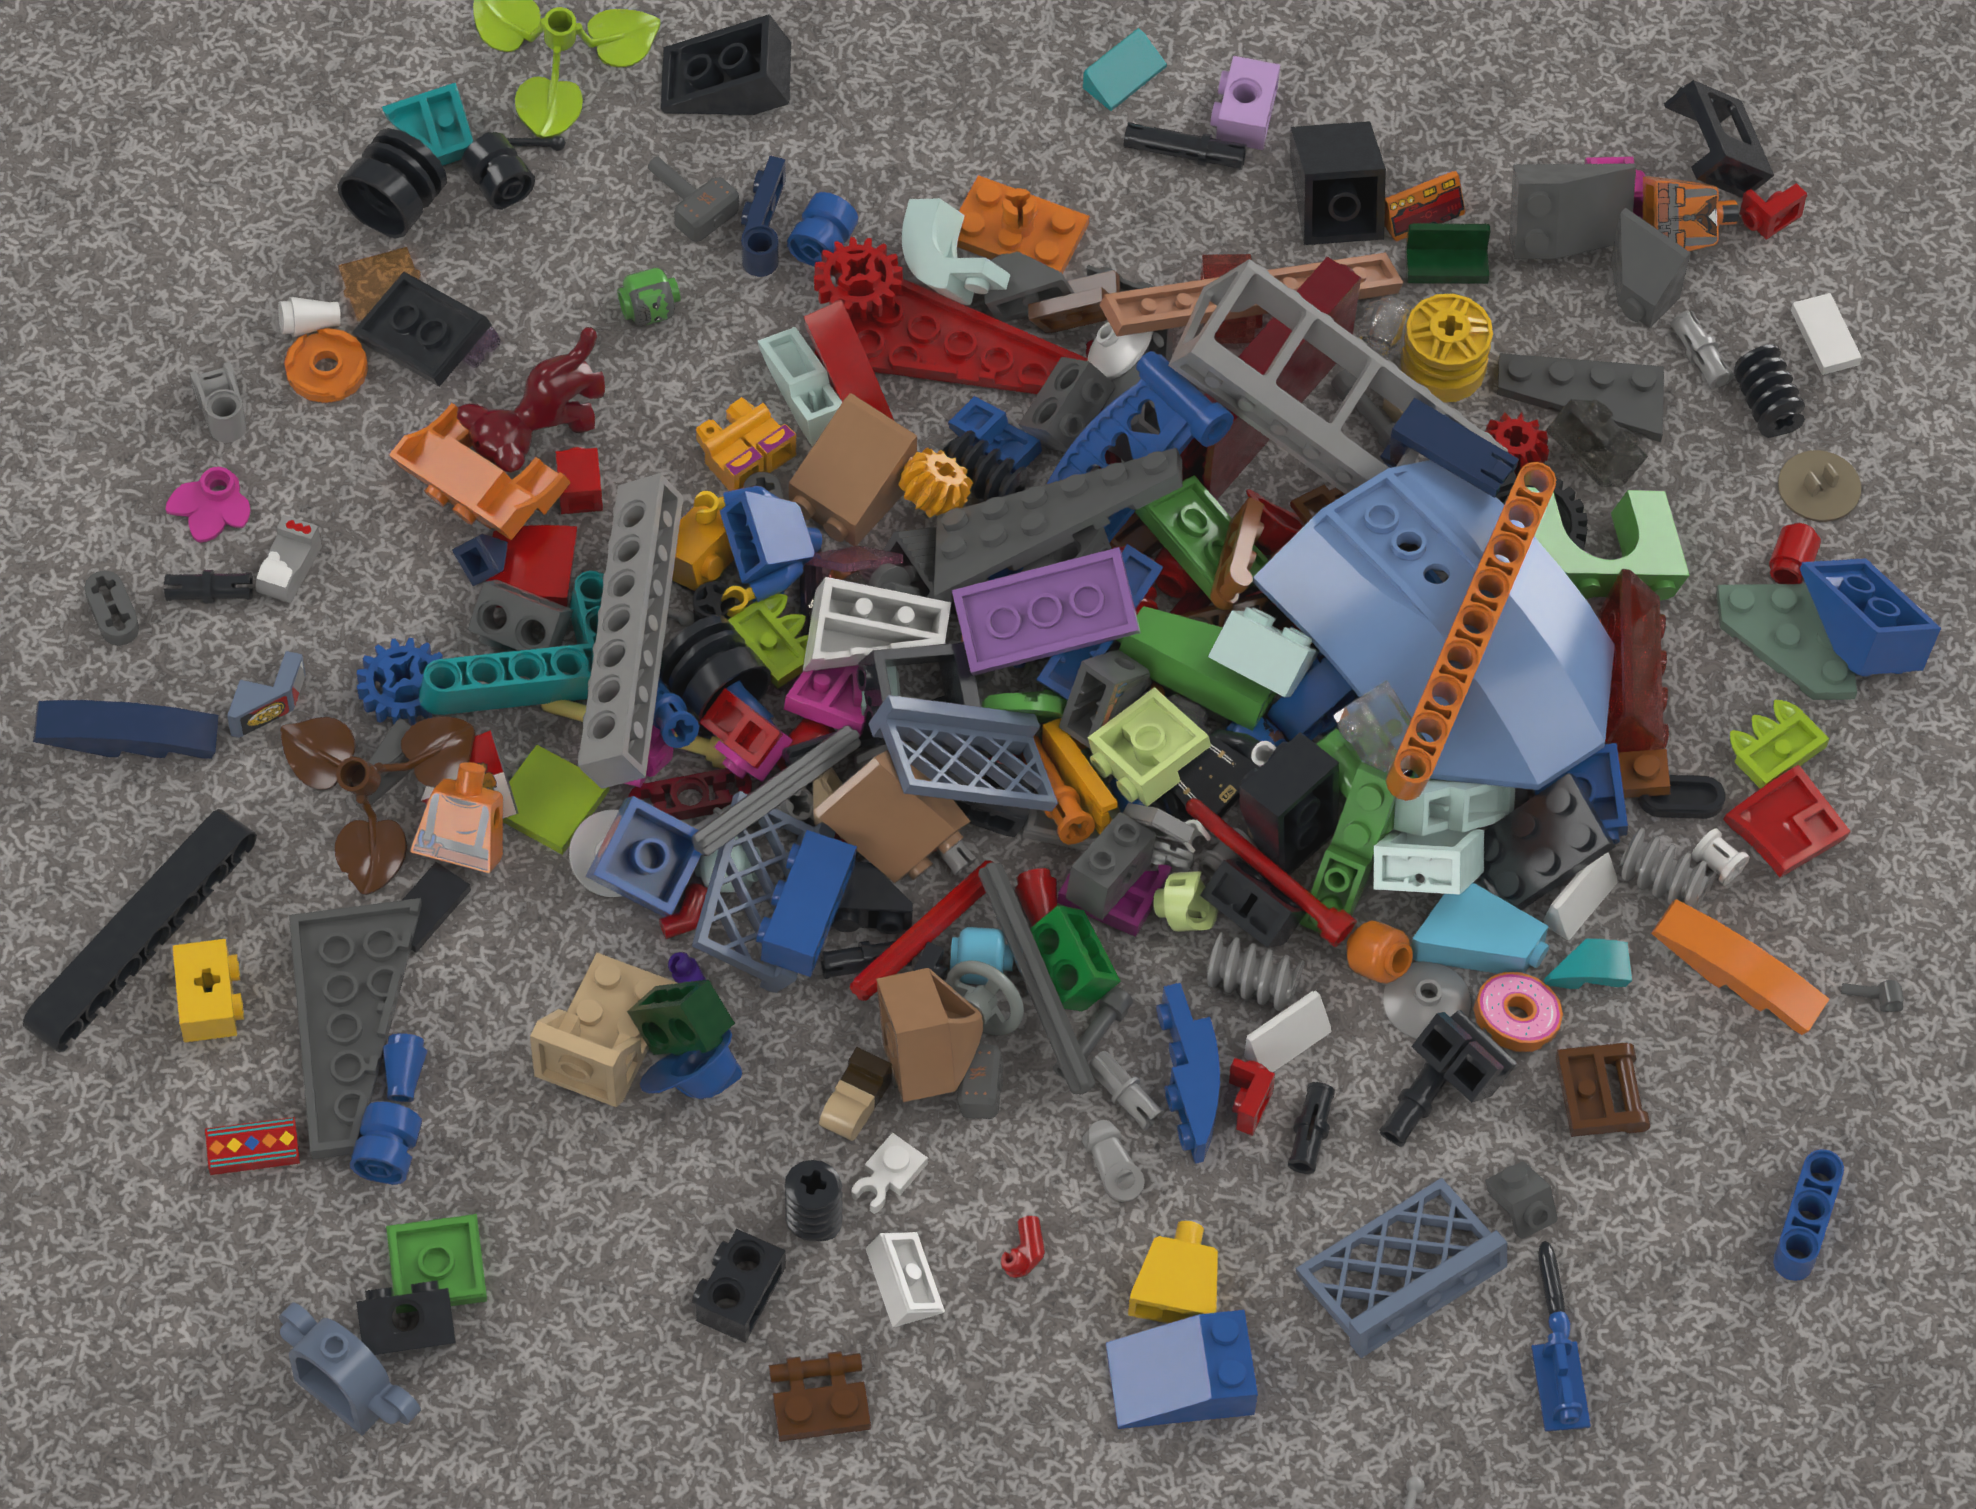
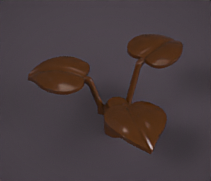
[280,717,475,895]

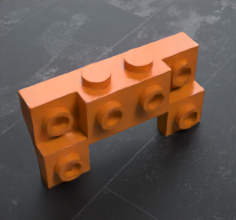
[389,403,571,540]

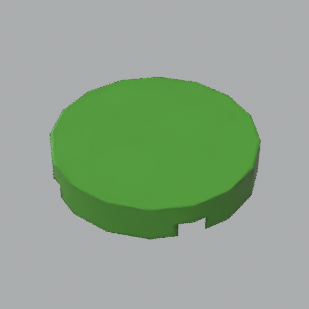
[982,693,1067,723]

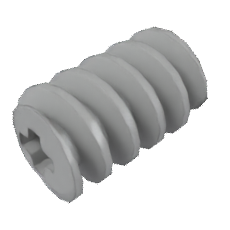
[1619,827,1718,909]
[1207,932,1305,1011]

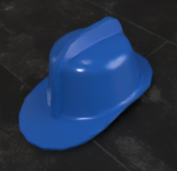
[640,1029,742,1099]

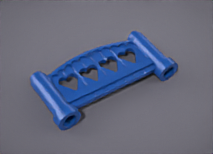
[1047,351,1234,543]

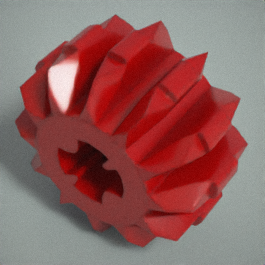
[1485,412,1550,477]

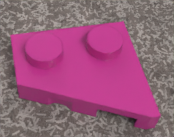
[784,665,865,737]

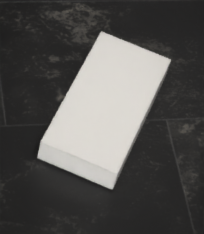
[1791,293,1862,375]

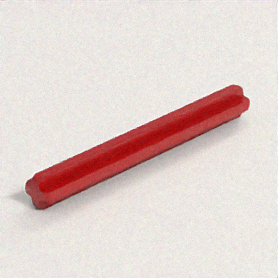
[849,860,993,1001]

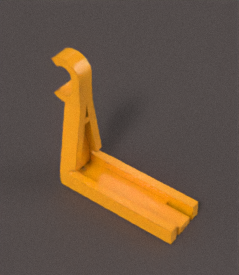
[1042,681,1165,835]

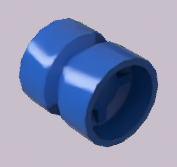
[787,192,858,267]
[350,1102,422,1185]

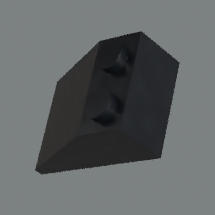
[660,14,792,115]
[1239,732,1339,876]

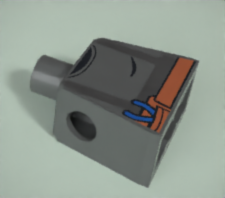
[1059,650,1152,749]

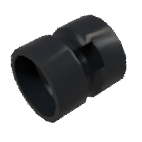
[461,132,535,210]

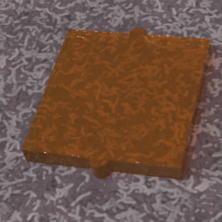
[338,247,421,321]

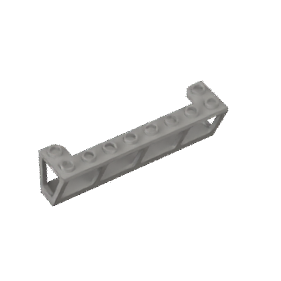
[1168,259,1508,548]

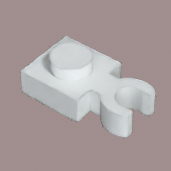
[851,1132,928,1214]

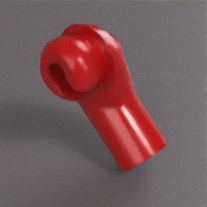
[659,883,708,939]
[1000,1216,1045,1278]

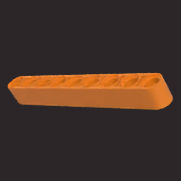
[1386,462,1556,801]

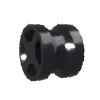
[693,581,735,622]

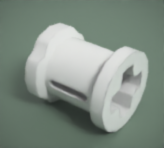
[1691,828,1750,886]

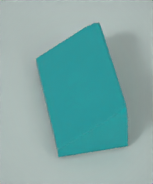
[1083,28,1167,111]

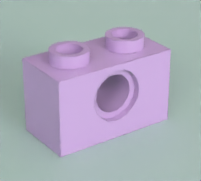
[1210,56,1280,150]

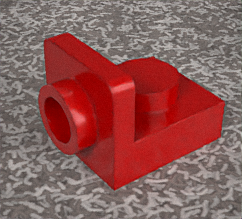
[1739,183,1807,240]
[1229,1058,1275,1136]

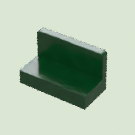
[1405,223,1491,284]

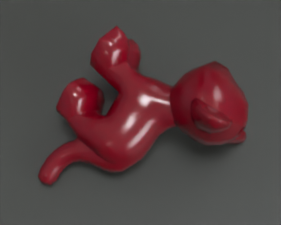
[457,327,605,472]

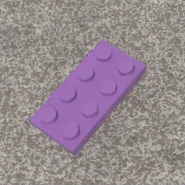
[952,547,1141,676]

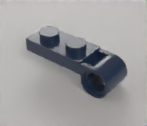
[741,156,786,277]

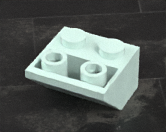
[1208,607,1320,697]

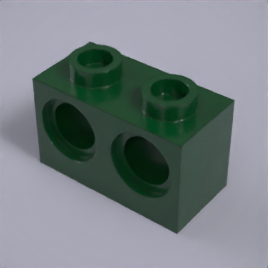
[627,979,735,1056]

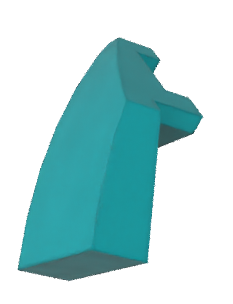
[1543,938,1632,989]

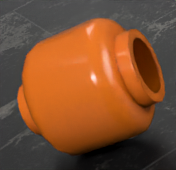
[1346,920,1413,984]

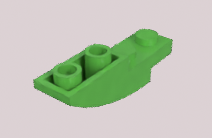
[1300,763,1396,933]

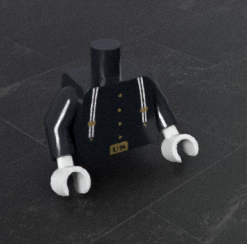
[1162,729,1276,853]

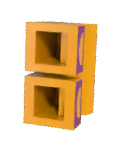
[696,397,797,491]

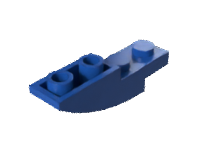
[1156,983,1220,1164]

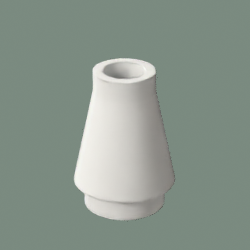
[278,297,341,338]

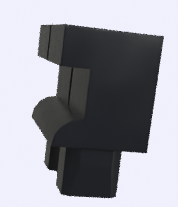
[1411,1010,1517,1103]

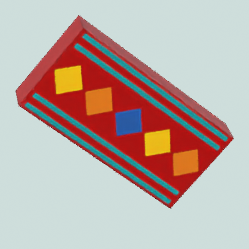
[205,1117,300,1175]

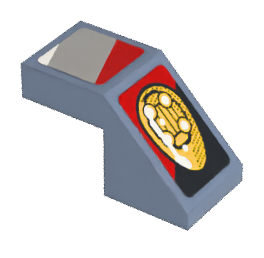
[227,651,306,738]

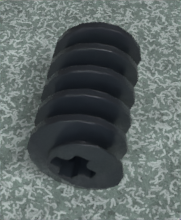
[1733,344,1805,438]
[942,430,1028,502]
[784,1160,843,1241]

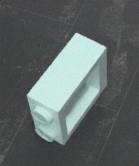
[1374,829,1484,895]

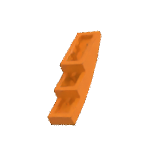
[1651,899,1830,1035]

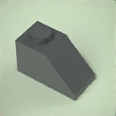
[984,251,1075,322]

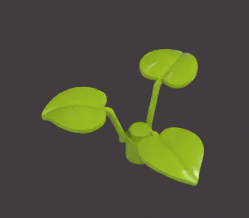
[473,0,661,138]

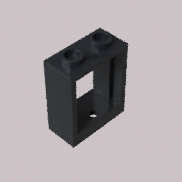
[856,643,981,746]

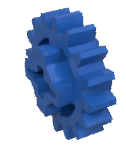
[357,638,446,726]

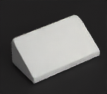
[1543,852,1618,940]
[1244,990,1331,1072]
[866,1232,945,1327]

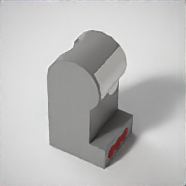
[256,515,322,603]

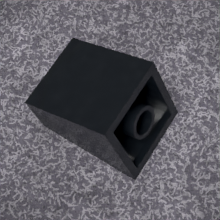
[1290,121,1386,245]

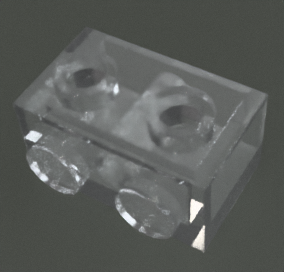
[1333,680,1426,774]

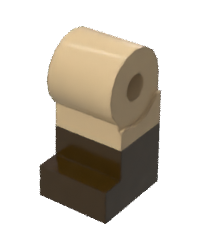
[819,1047,892,1141]

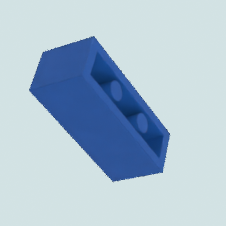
[756,830,857,977]

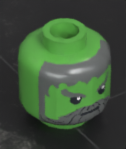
[617,268,681,326]

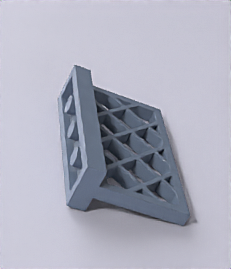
[868,695,1058,811]
[692,791,835,993]
[1296,1178,1507,1358]

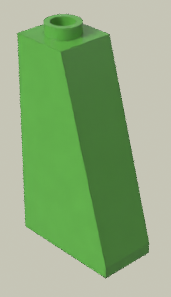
[1116,606,1277,731]

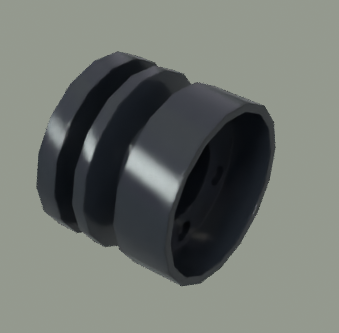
[337,128,447,239]
[659,615,771,730]

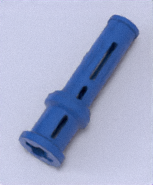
[653,677,699,748]

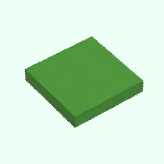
[386,1214,487,1314]

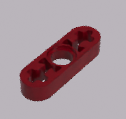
[628,768,752,820]

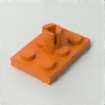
[957,175,1090,274]

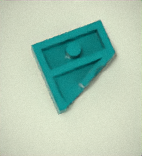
[382,82,474,166]

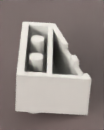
[803,577,951,671]

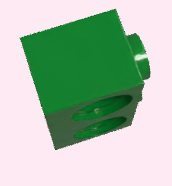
[1030,905,1121,1012]

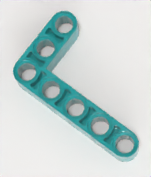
[419,570,604,715]

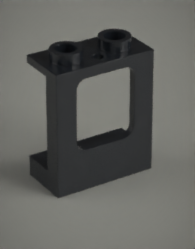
[1664,80,1774,198]

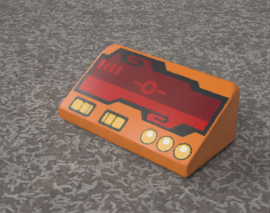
[1385,171,1465,242]

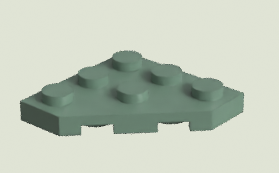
[1716,584,1857,700]

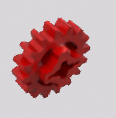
[814,237,903,321]

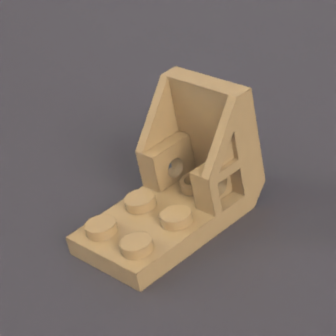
[530,953,677,1107]

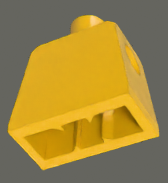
[1128,1221,1218,1324]

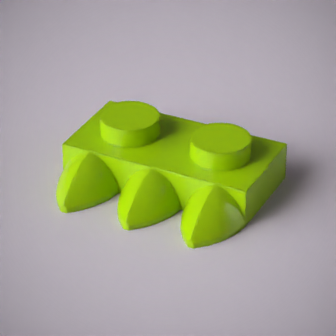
[728,594,808,689]
[1730,699,1829,789]

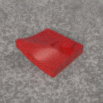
[1723,765,1851,878]

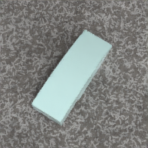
[758,327,842,446]
[1394,780,1515,836]

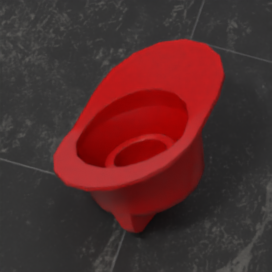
[1246,489,1305,555]

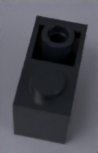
[831,862,913,934]

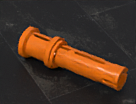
[1018,735,1095,845]

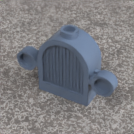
[279,1302,421,1436]

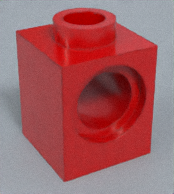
[555,447,603,514]

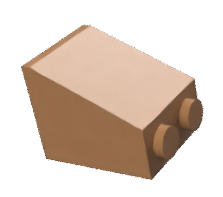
[789,393,917,547]
[813,741,971,883]

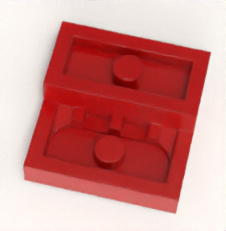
[486,525,577,608]

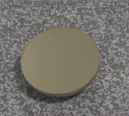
[1778,450,1861,522]

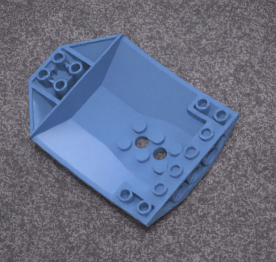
[1253,460,1615,790]

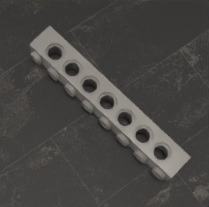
[578,473,683,789]

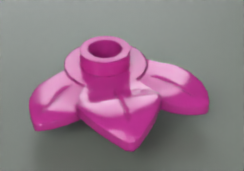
[165,467,251,543]

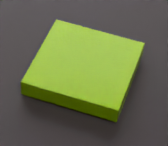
[503,745,610,855]

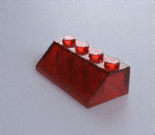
[1599,569,1669,752]

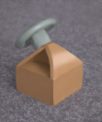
[876,961,1024,1102]

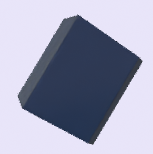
[452,533,508,586]

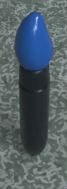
[1538,1241,1570,1339]

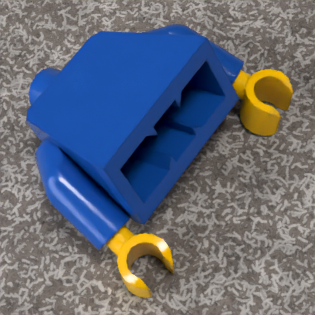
[693,486,822,617]

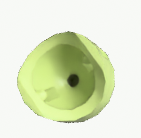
[1154,871,1218,932]

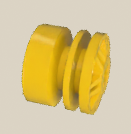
[1400,294,1493,402]

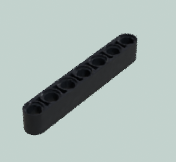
[23,809,257,1052]

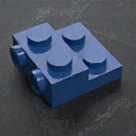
[1534,743,1628,844]

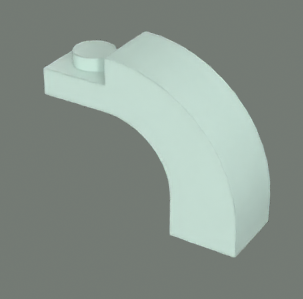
[902,198,1010,305]

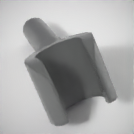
[1841,980,1904,1012]

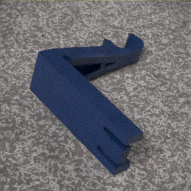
[1380,398,1519,498]

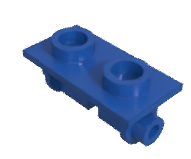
[1531,1332,1591,1431]

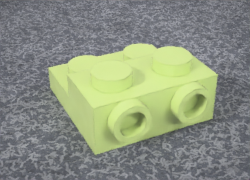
[1087,687,1211,806]

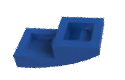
[948,396,1042,473]

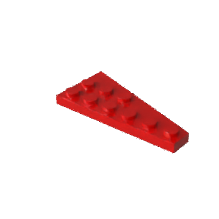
[814,271,1088,394]

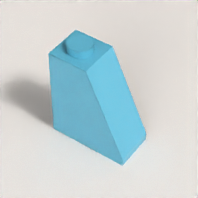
[1411,883,1549,974]

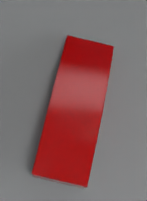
[803,300,894,420]

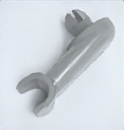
[1082,1120,1145,1202]

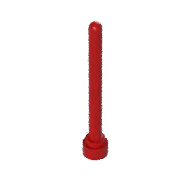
[1185,798,1357,947]

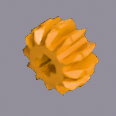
[898,448,973,518]

